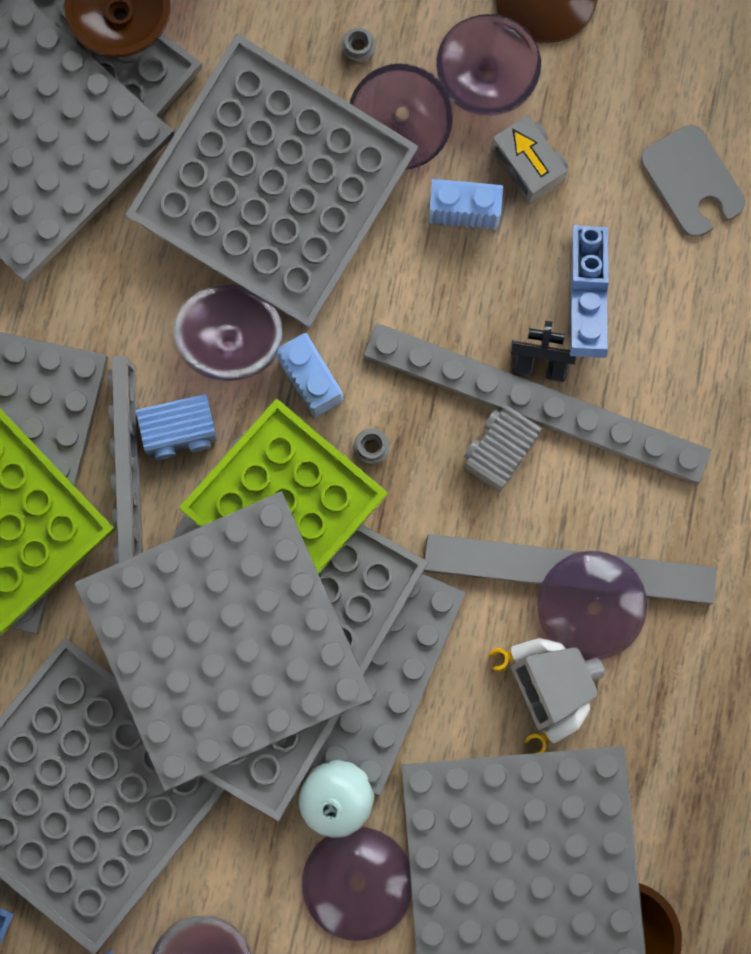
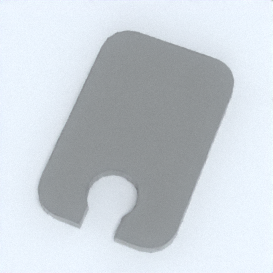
[641,125,745,237]

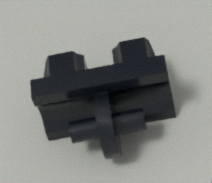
[510,320,576,382]

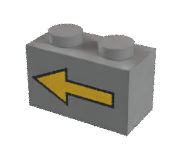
[491,115,568,204]

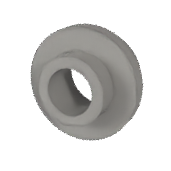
[341,28,376,63]
[354,429,389,465]

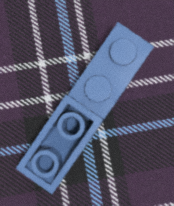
[568,225,609,358]

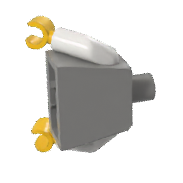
[489,638,605,753]

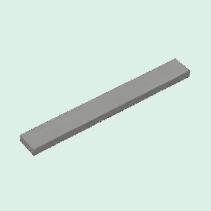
[424,534,717,605]

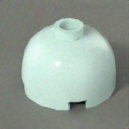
[298,760,375,838]

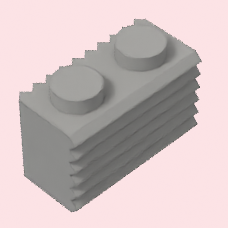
[463,405,542,493]

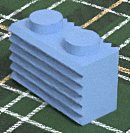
[428,179,503,231]
[277,333,343,418]
[136,394,218,460]

